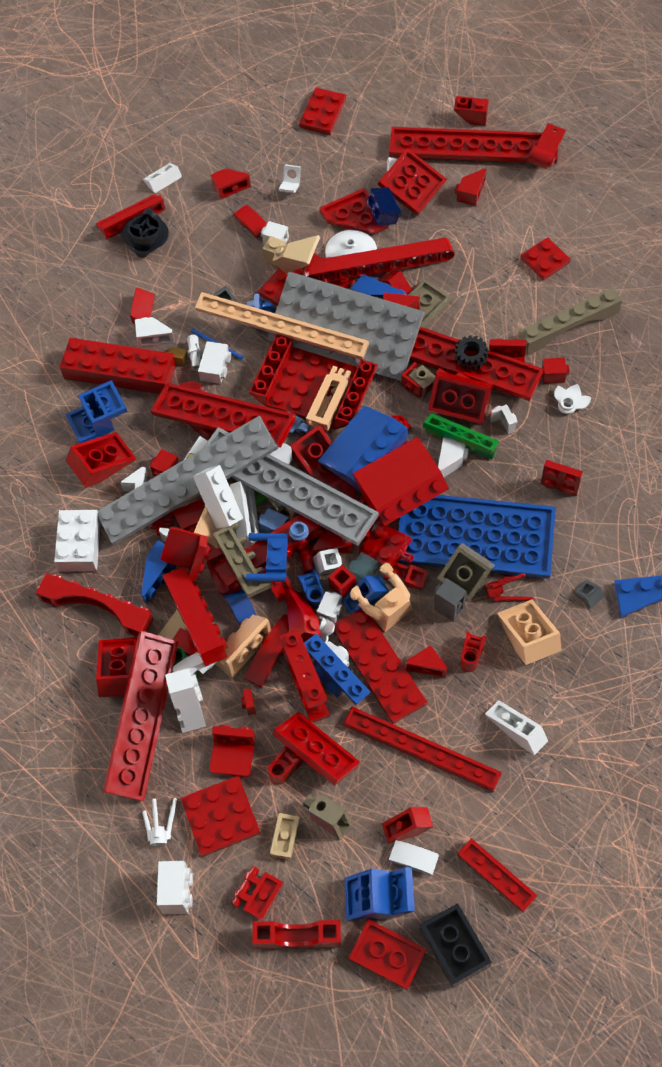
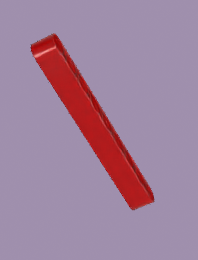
[300,238,455,282]

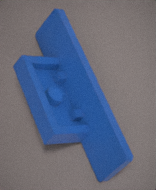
[304,634,370,705]

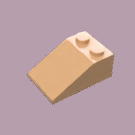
[497,600,562,665]

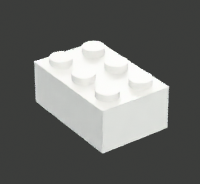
[54,510,101,572]

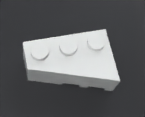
[165,668,206,733]

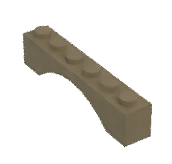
[519,288,622,356]

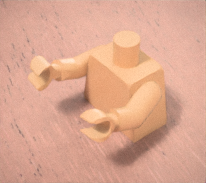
[350,563,413,632]

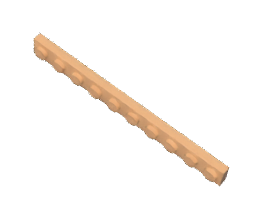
[195,292,369,360]

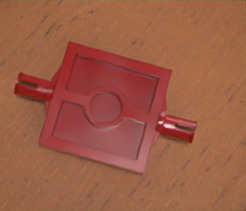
[358,524,414,568]

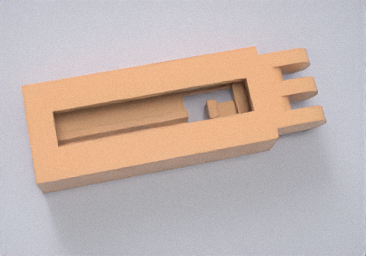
[306,366,351,431]

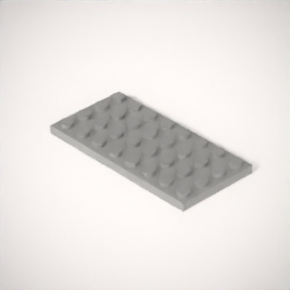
[267,272,425,381]

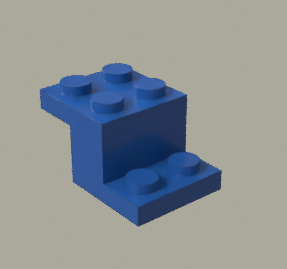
[65,380,128,443]
[344,867,415,922]

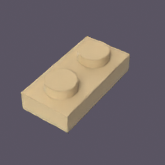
[270,813,300,860]

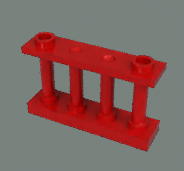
[279,629,330,723]

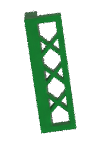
[422,413,499,459]

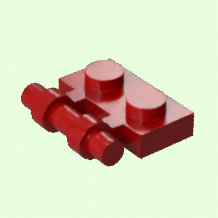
[231,866,284,921]

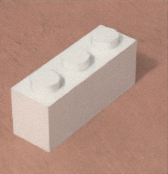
[193,465,243,529]

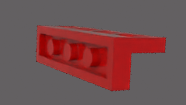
[96,194,166,240]

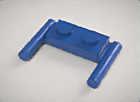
[246,533,288,582]

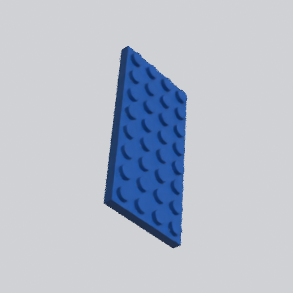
[398,495,556,579]

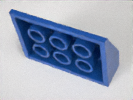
[318,405,409,493]

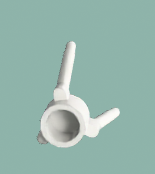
[142,798,177,846]

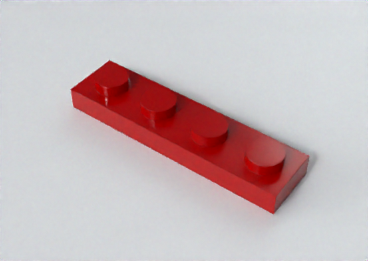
[457,838,538,913]

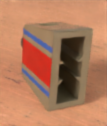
[303,794,352,840]

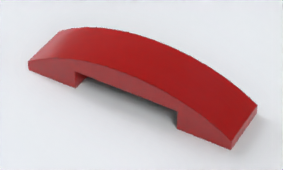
[244,614,289,688]

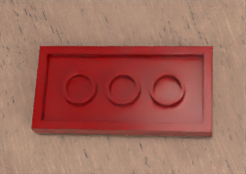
[272,712,360,786]

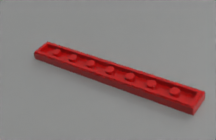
[343,706,502,792]

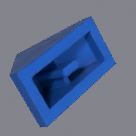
[223,589,256,626]

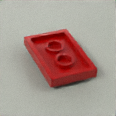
[299,87,346,135]
[348,919,427,991]

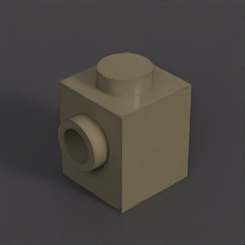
[409,365,435,398]

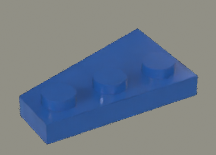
[614,575,662,619]

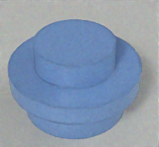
[289,522,309,541]

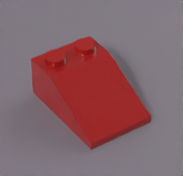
[289,425,340,486]
[66,432,136,488]
[96,637,138,698]

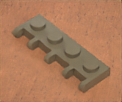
[213,523,273,598]

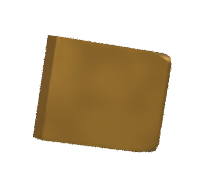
[167,347,188,366]

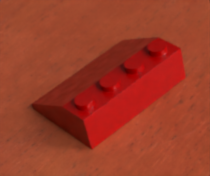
[352,437,449,526]

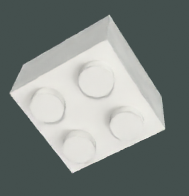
[157,861,193,915]

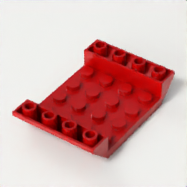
[249,334,378,430]

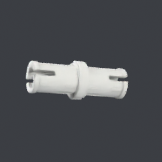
[187,335,202,371]

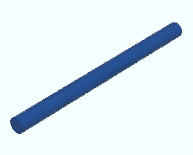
[191,328,244,360]

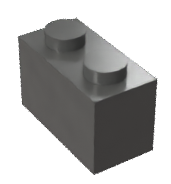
[434,579,467,622]

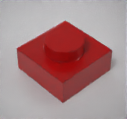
[240,688,256,715]

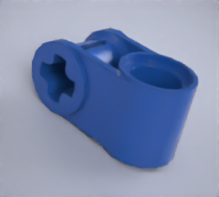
[297,569,324,609]

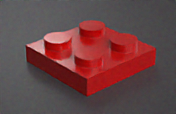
[521,237,571,281]
[541,460,583,496]

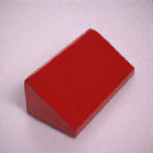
[130,288,155,323]

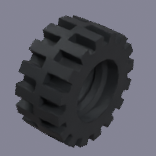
[455,335,488,371]

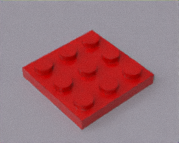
[377,148,447,216]
[180,775,261,857]

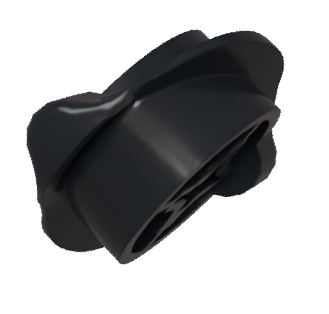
[122,209,169,258]

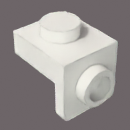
[489,405,517,434]

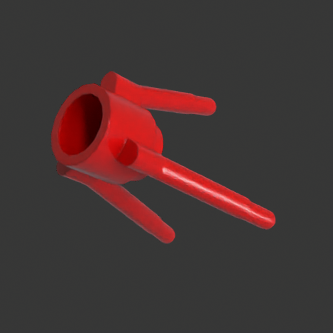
[485,573,534,602]

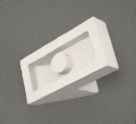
[121,467,148,492]

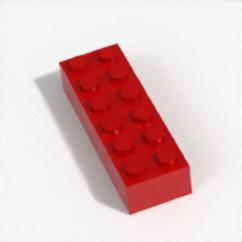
[60,337,176,394]

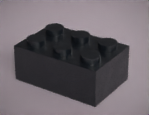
[419,903,492,989]

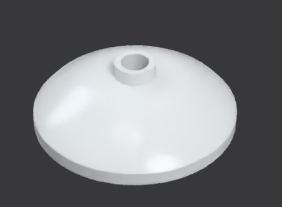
[325,230,377,258]

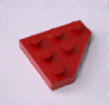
[320,188,389,234]

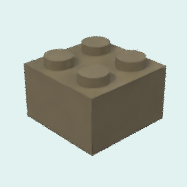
[437,543,495,601]

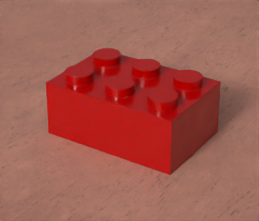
[428,371,493,424]

